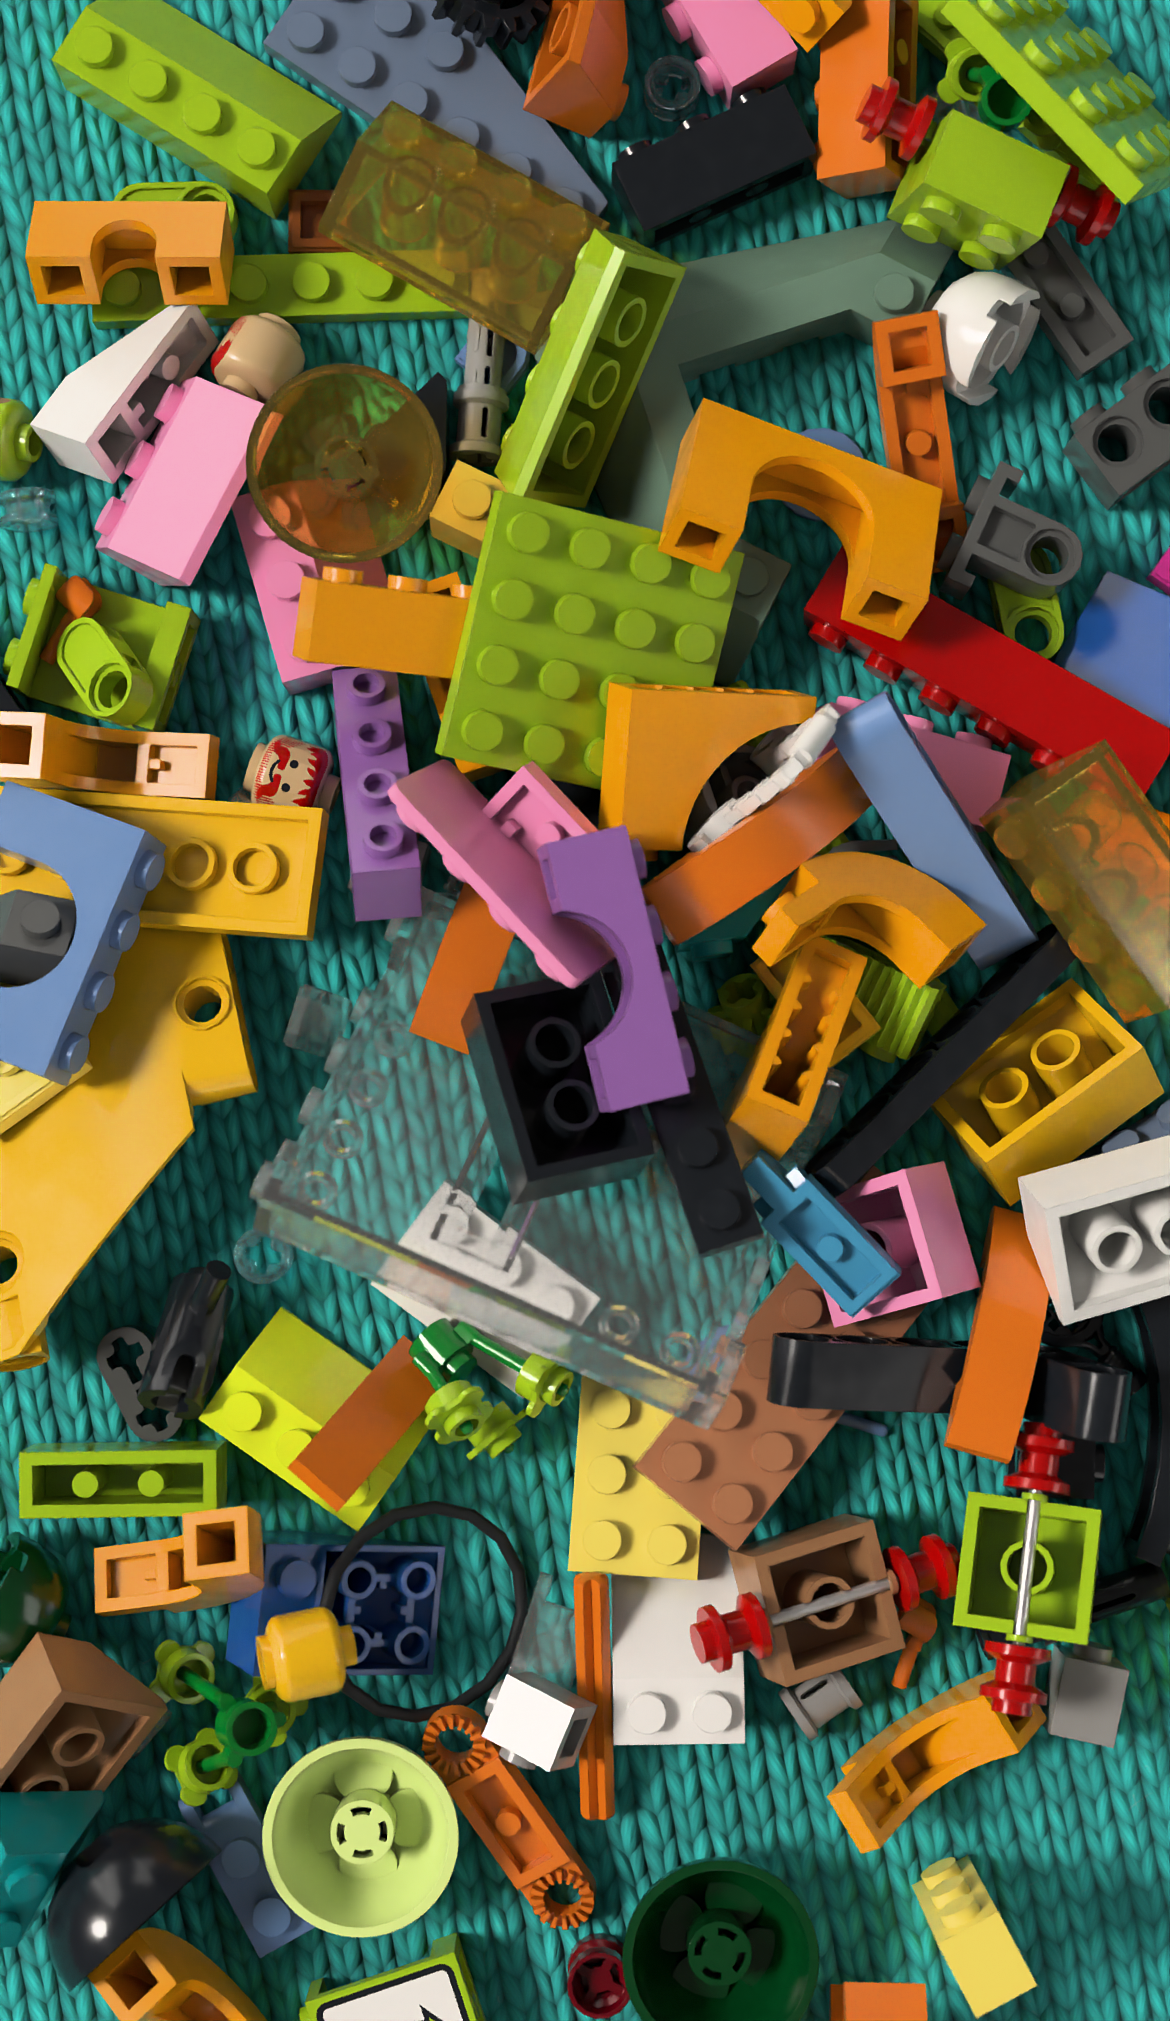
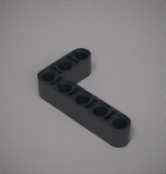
[767,1332,1133,1443]

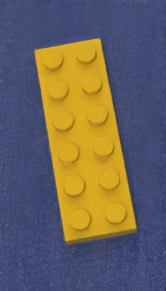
[0,786,329,941]

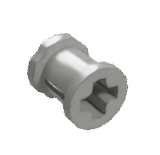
[778,1670,864,1742]

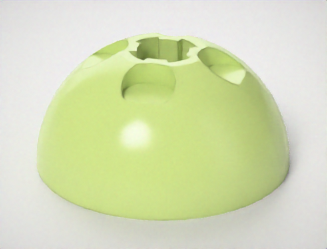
[262,1736,459,1938]

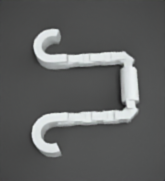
[687,703,841,852]

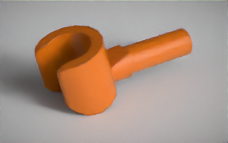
[39,575,102,665]
[891,1597,937,1689]

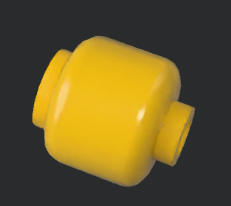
[256,1606,357,1702]

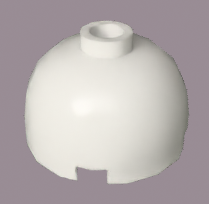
[922,272,1040,406]

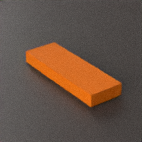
[288,1335,435,1512]

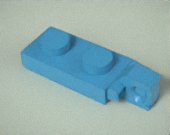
[741,1149,902,1318]

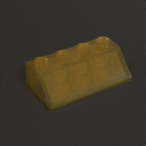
[318,100,610,355]
[979,739,1170,1024]

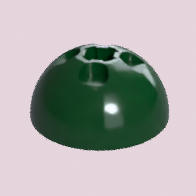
[622,1857,819,2021]

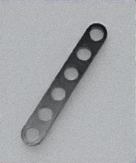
[803,920,1083,1198]

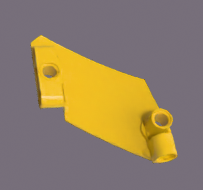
[0,927,258,1372]

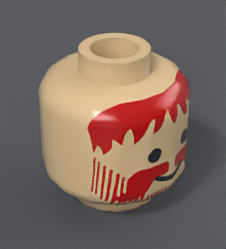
[211,313,305,409]
[243,734,342,814]

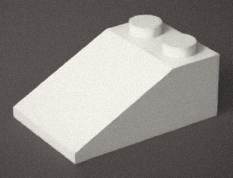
[611,1533,745,1745]

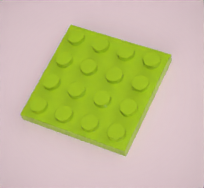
[940,0,1170,205]
[435,490,745,790]

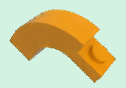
[0,711,220,801]
[751,852,987,989]
[94,1505,264,1617]
[827,1669,1047,1854]
[87,1927,267,2021]

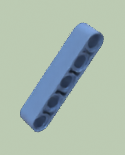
[832,690,1039,971]

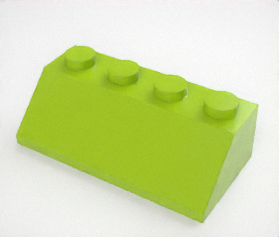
[51,0,342,220]
[494,228,687,508]

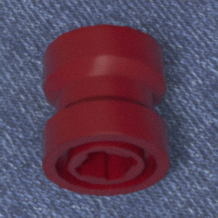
[567,1933,630,2019]

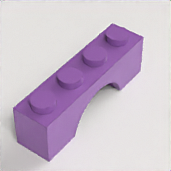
[537,825,695,1112]

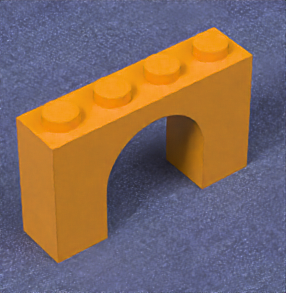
[658,398,943,641]

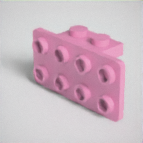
[388,759,616,989]

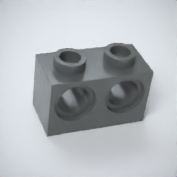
[1062,364,1170,510]

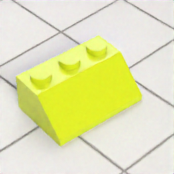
[198,1306,429,1532]

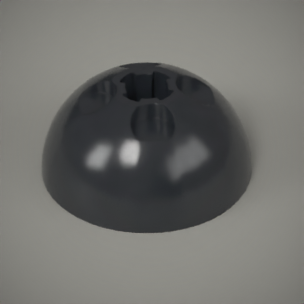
[46,1817,222,1992]

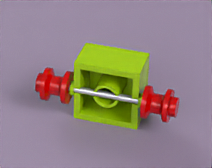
[855,76,1121,270]
[953,1422,1103,1717]

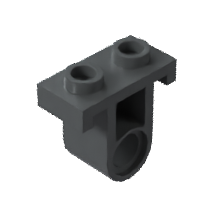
[936,461,1083,601]

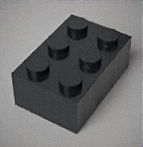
[460,970,656,1205]

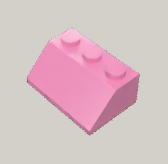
[95,376,280,586]
[232,479,388,695]

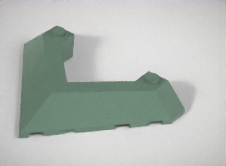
[508,220,954,687]

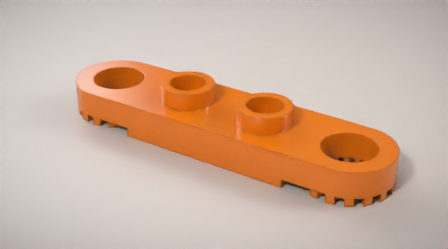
[422,1705,597,1930]

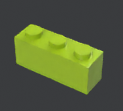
[19,1440,227,1519]

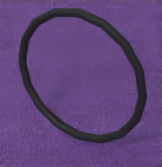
[320,1500,529,1723]

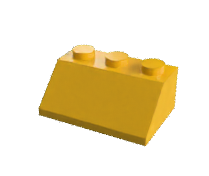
[931,978,1165,1207]

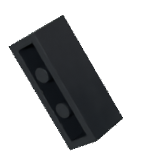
[611,84,817,249]

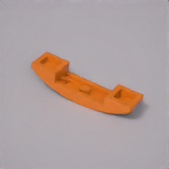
[872,310,967,574]
[641,746,873,945]
[409,882,516,1055]
[943,1206,1049,1464]

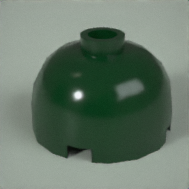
[0,1532,72,1667]

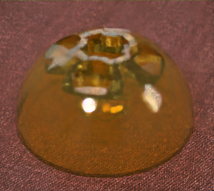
[246,364,443,563]

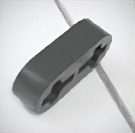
[96,1325,186,1442]

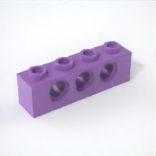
[332,668,422,922]

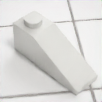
[30,305,219,484]

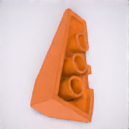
[522,0,629,138]

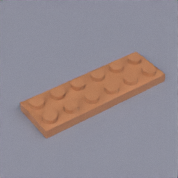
[632,1165,972,1551]

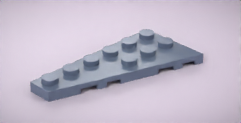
[263,0,608,261]

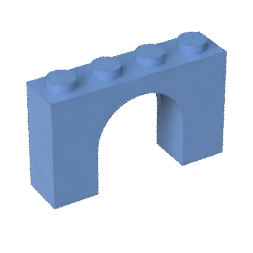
[0,780,166,1087]

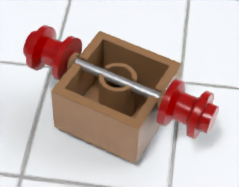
[690,1513,960,1687]

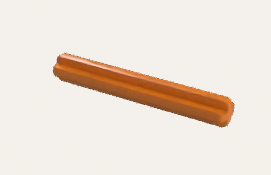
[574,1572,615,1821]

